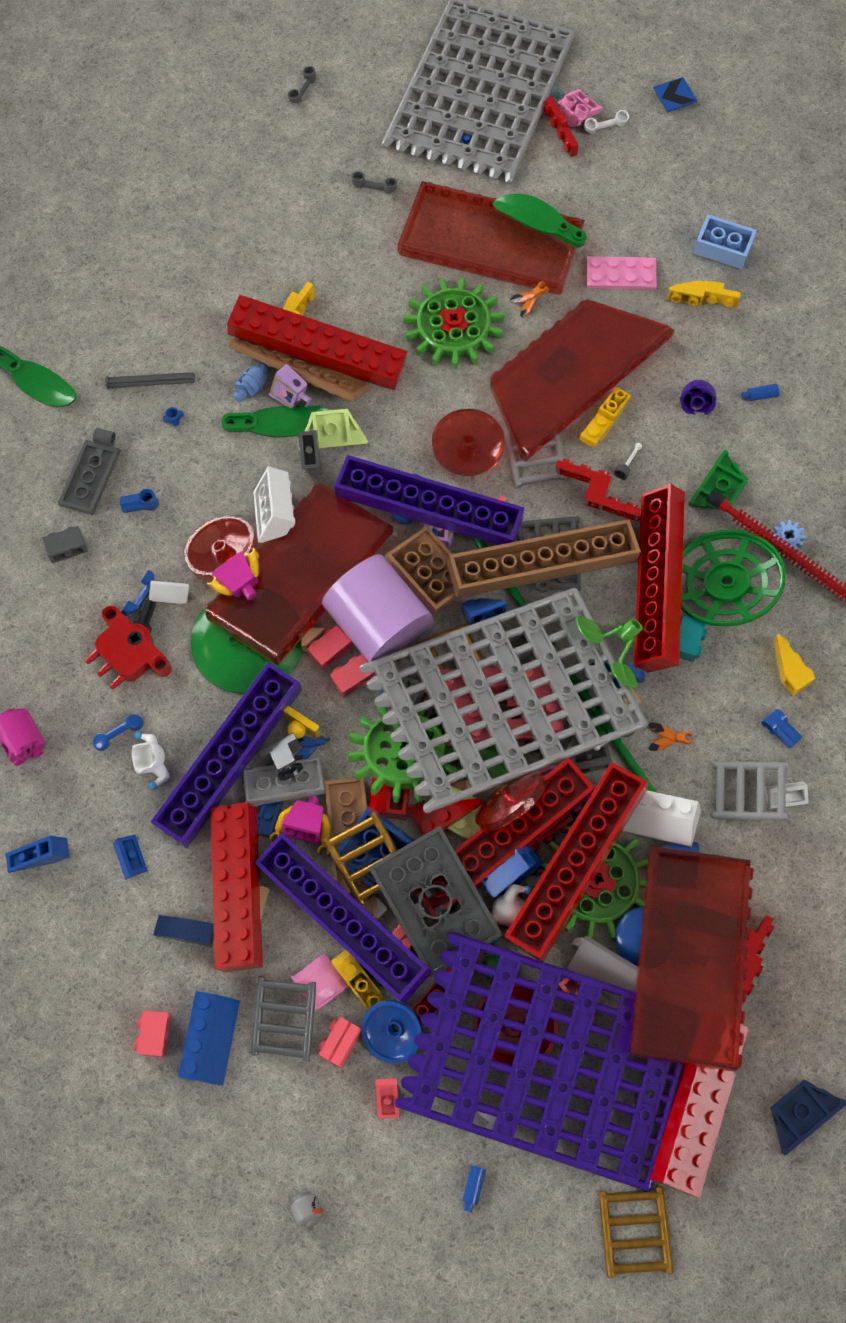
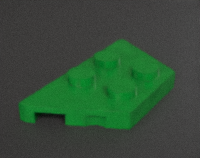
[688,449,748,509]

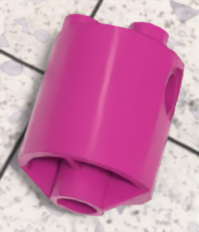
[0,708,46,766]

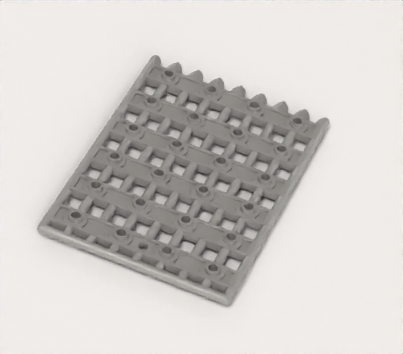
[381,0,576,184]
[359,588,648,813]

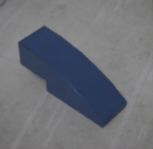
[153,915,214,947]

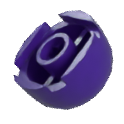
[680,380,716,415]

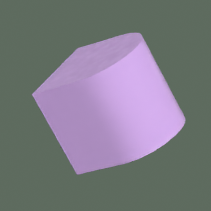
[322,554,435,662]

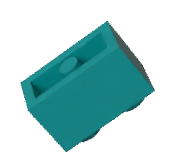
[679,615,707,662]

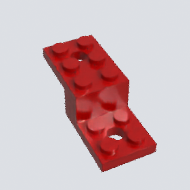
[556,459,641,521]

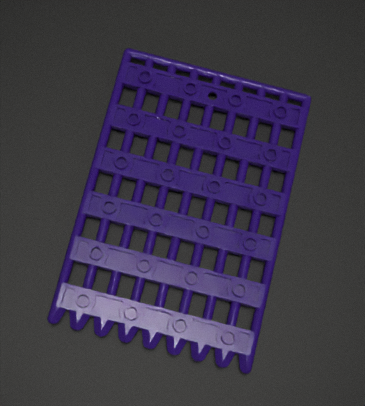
[394,932,698,1191]

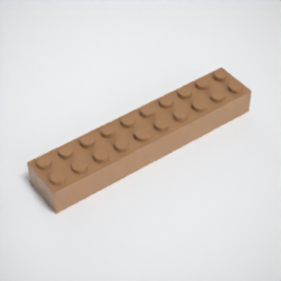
[447,519,641,598]

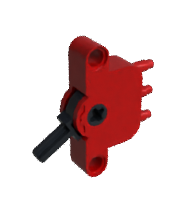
[85,600,172,690]

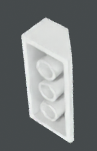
[253,466,295,543]
[622,791,701,847]

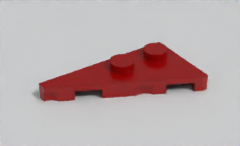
[408,798,484,836]

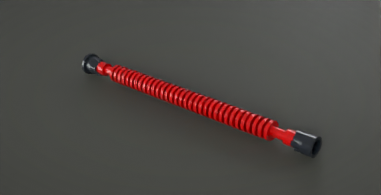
[705,489,846,603]

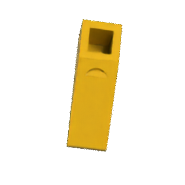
[773,634,816,696]
[331,949,386,1010]

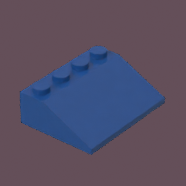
[331,806,415,897]

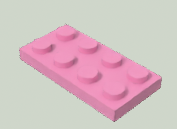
[587,256,657,290]

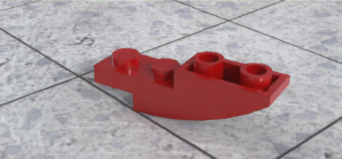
[736,915,774,998]

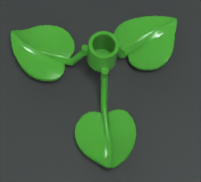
[576,615,643,689]

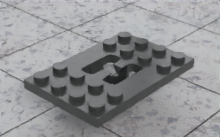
[368,826,502,977]

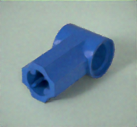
[120,489,159,513]
[762,709,803,749]

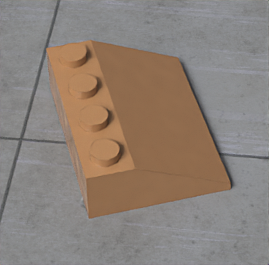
[384,526,457,617]

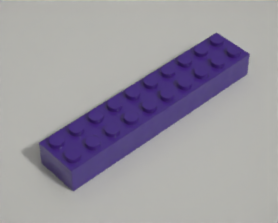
[334,455,524,545]
[151,662,302,848]
[255,833,433,1003]

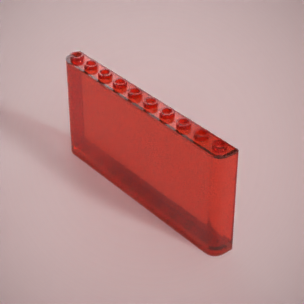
[397,181,585,295]
[205,483,393,666]
[630,846,754,1072]

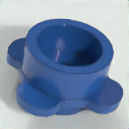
[163,407,184,426]

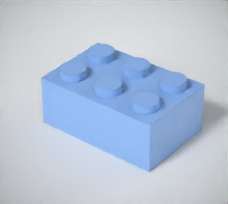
[693,214,757,269]

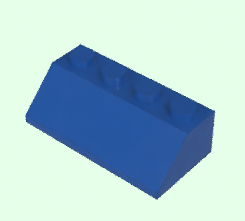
[178,991,240,1086]

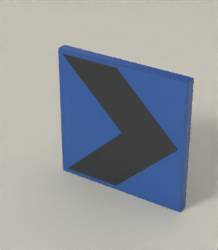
[653,77,697,113]

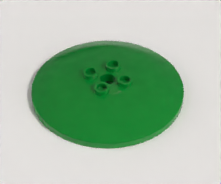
[191,588,303,694]

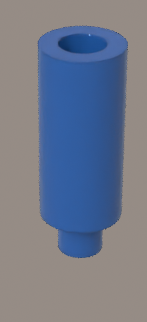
[742,384,779,401]
[462,1165,486,1213]

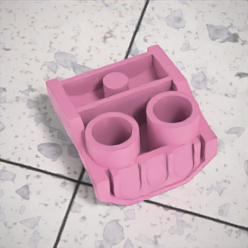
[557,89,603,127]
[291,953,349,1011]

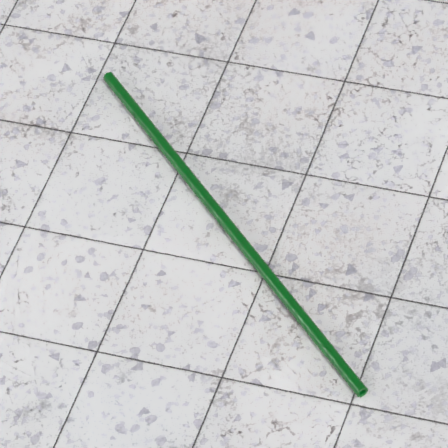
[472,538,657,792]

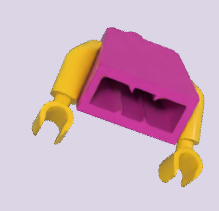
[207,548,259,600]
[269,796,331,856]

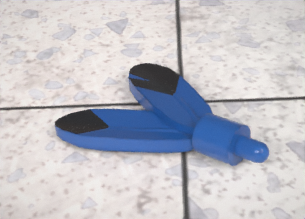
[295,736,330,761]

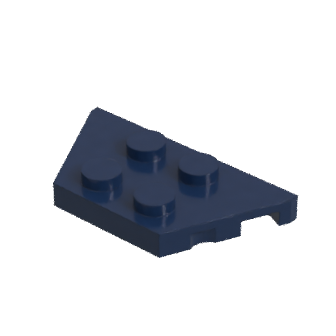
[770,1080,846,1156]

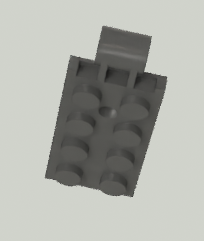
[58,428,121,515]

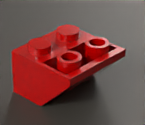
[368,777,411,821]

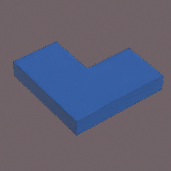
[257,801,284,837]

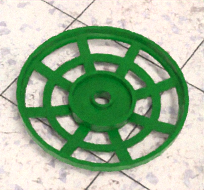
[681,530,786,627]

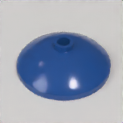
[615,906,675,969]
[361,1000,423,1064]

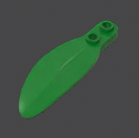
[493,194,587,248]
[0,346,76,407]
[221,406,328,438]

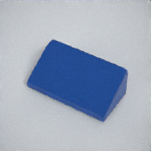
[113,835,148,880]

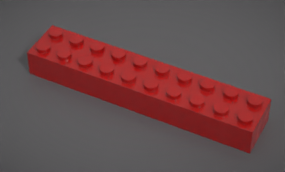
[227,294,408,390]
[634,484,685,673]
[414,757,595,921]
[504,762,648,962]

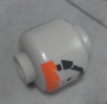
[291,1191,323,1228]

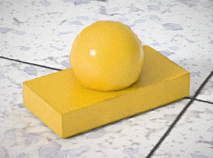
[284,706,320,739]

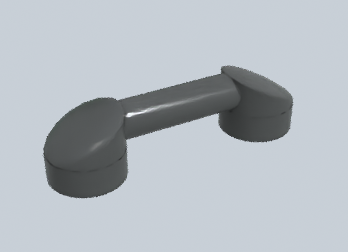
[288,66,316,103]
[352,171,397,193]

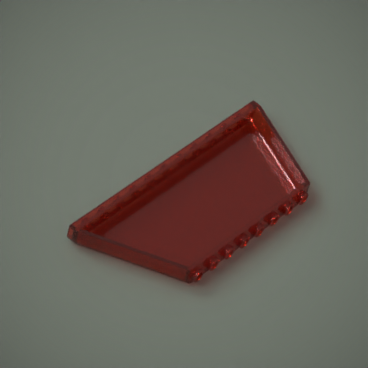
[490,299,675,462]

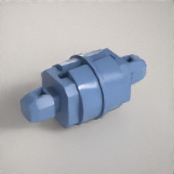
[233,362,269,402]

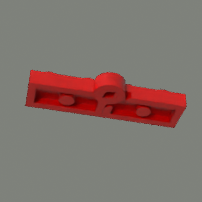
[544,96,579,157]

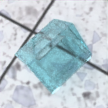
[549,84,565,104]

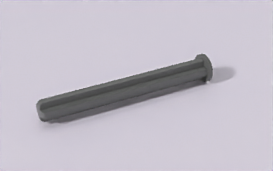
[105,372,195,390]

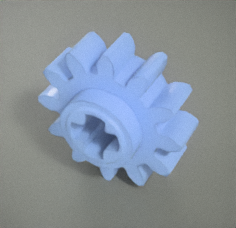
[773,520,806,551]

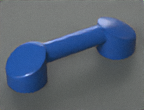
[121,570,154,616]
[93,714,143,751]

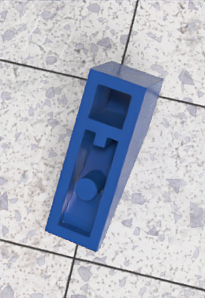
[6,835,70,873]

